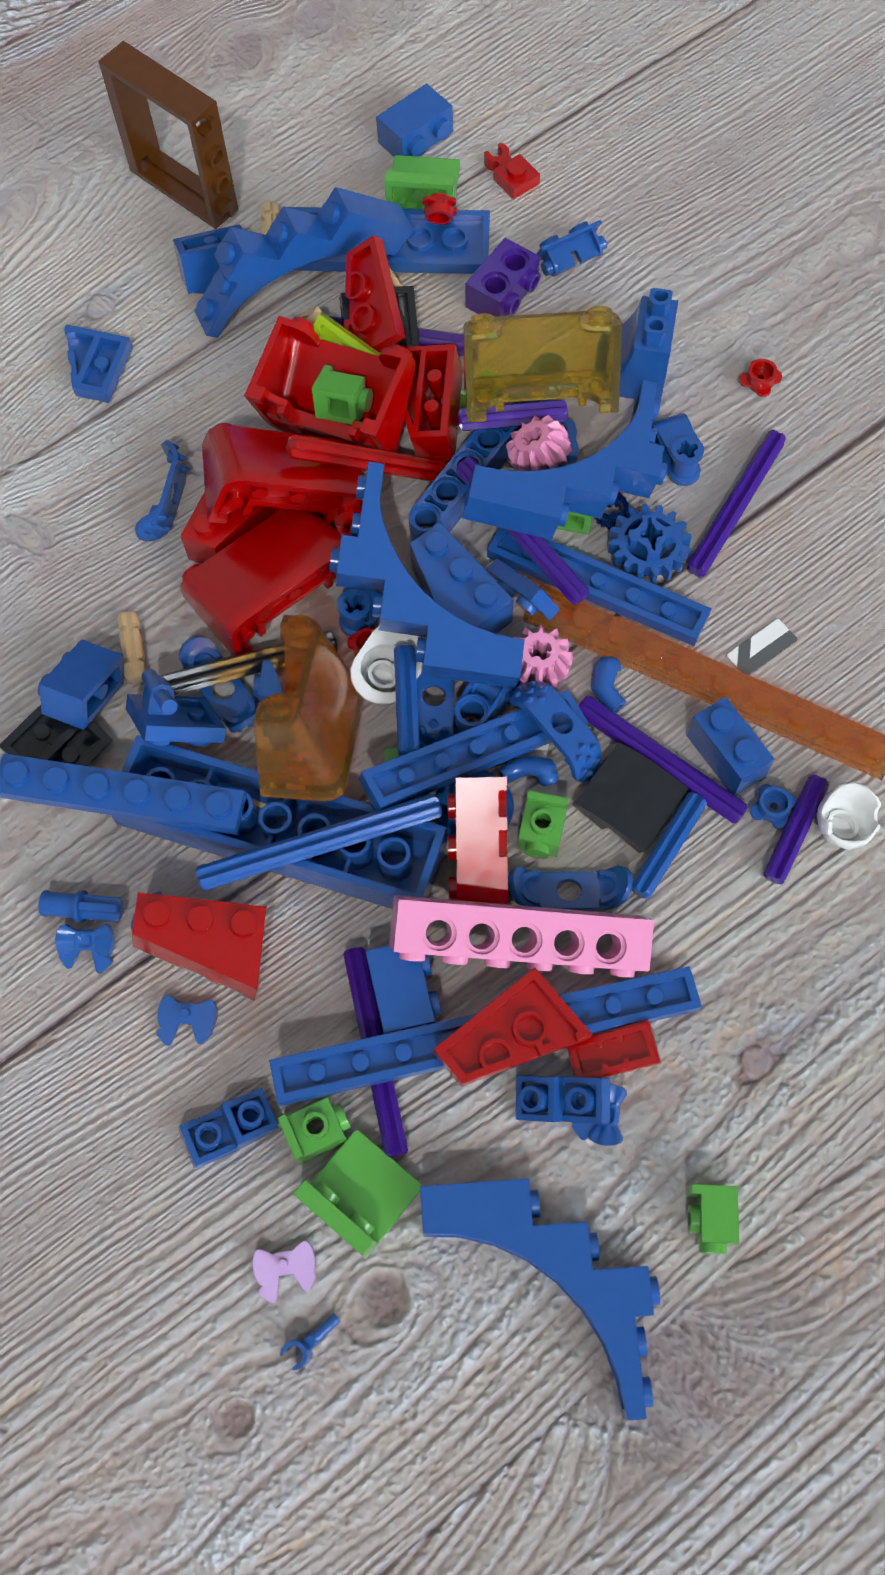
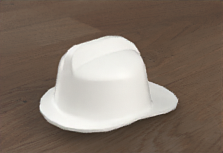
[350,626,425,704]

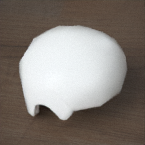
[817,782,881,850]

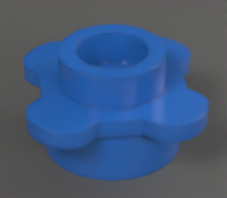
[750,784,797,829]

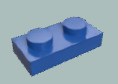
[487,558,560,621]

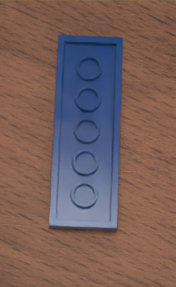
[287,207,490,274]

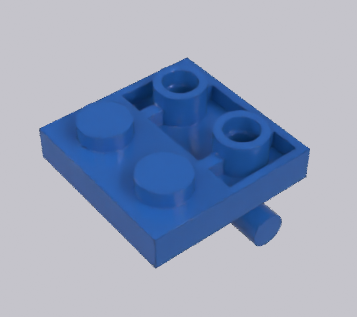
[125,669,226,747]

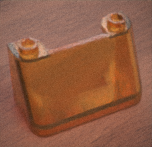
[253,615,363,801]

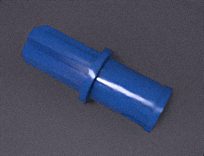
[38,890,124,923]

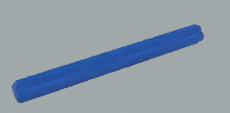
[196,794,442,890]

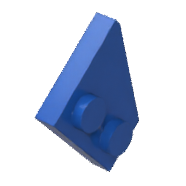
[64,324,133,403]

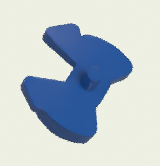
[55,924,115,974]
[156,995,218,1046]
[572,1084,627,1146]

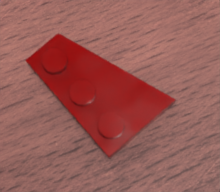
[344,235,406,353]
[433,968,592,1087]

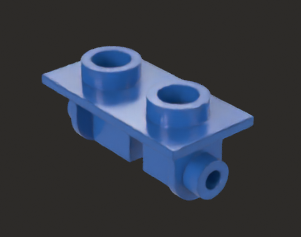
[537,220,607,277]

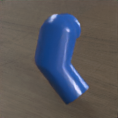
[590,656,627,713]
[497,754,559,787]

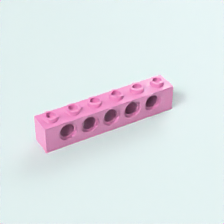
[389,895,654,978]

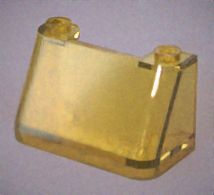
[463,306,622,422]

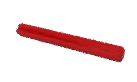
[285,435,447,482]

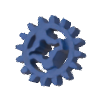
[608,504,691,584]

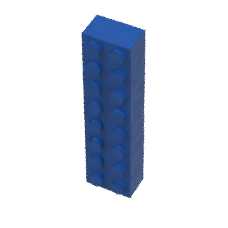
[111,735,447,909]

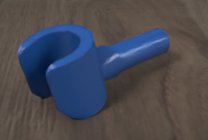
[280,1313,341,1370]

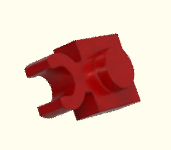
[484,143,540,200]

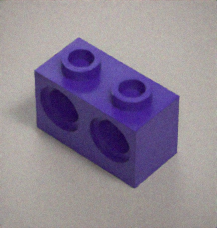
[465,238,541,326]

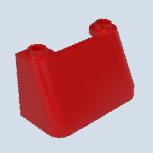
[244,316,416,453]
[202,423,363,536]
[180,508,342,656]

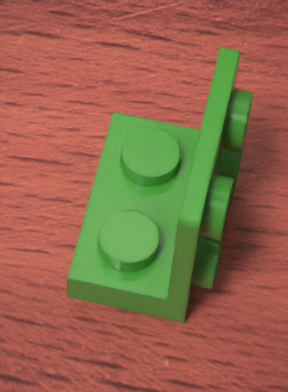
[384,155,460,209]
[293,1130,422,1259]

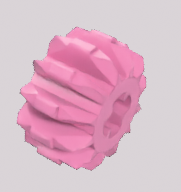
[506,415,572,471]
[513,624,573,689]

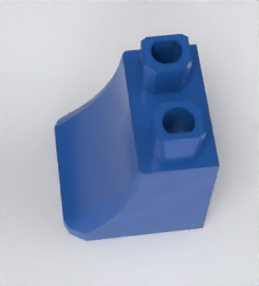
[591,288,678,400]

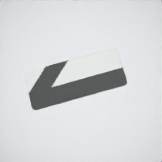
[727,619,798,676]

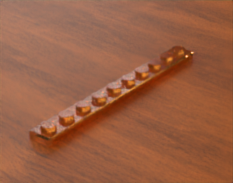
[523,584,885,780]

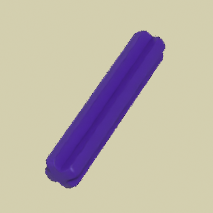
[458,400,568,431]
[763,774,829,884]

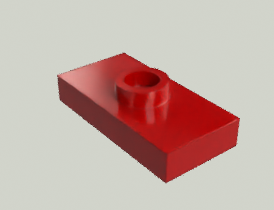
[567,1020,662,1078]

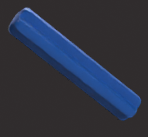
[394,645,420,757]
[632,792,707,899]

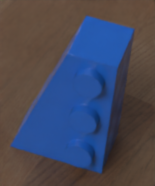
[410,522,514,634]

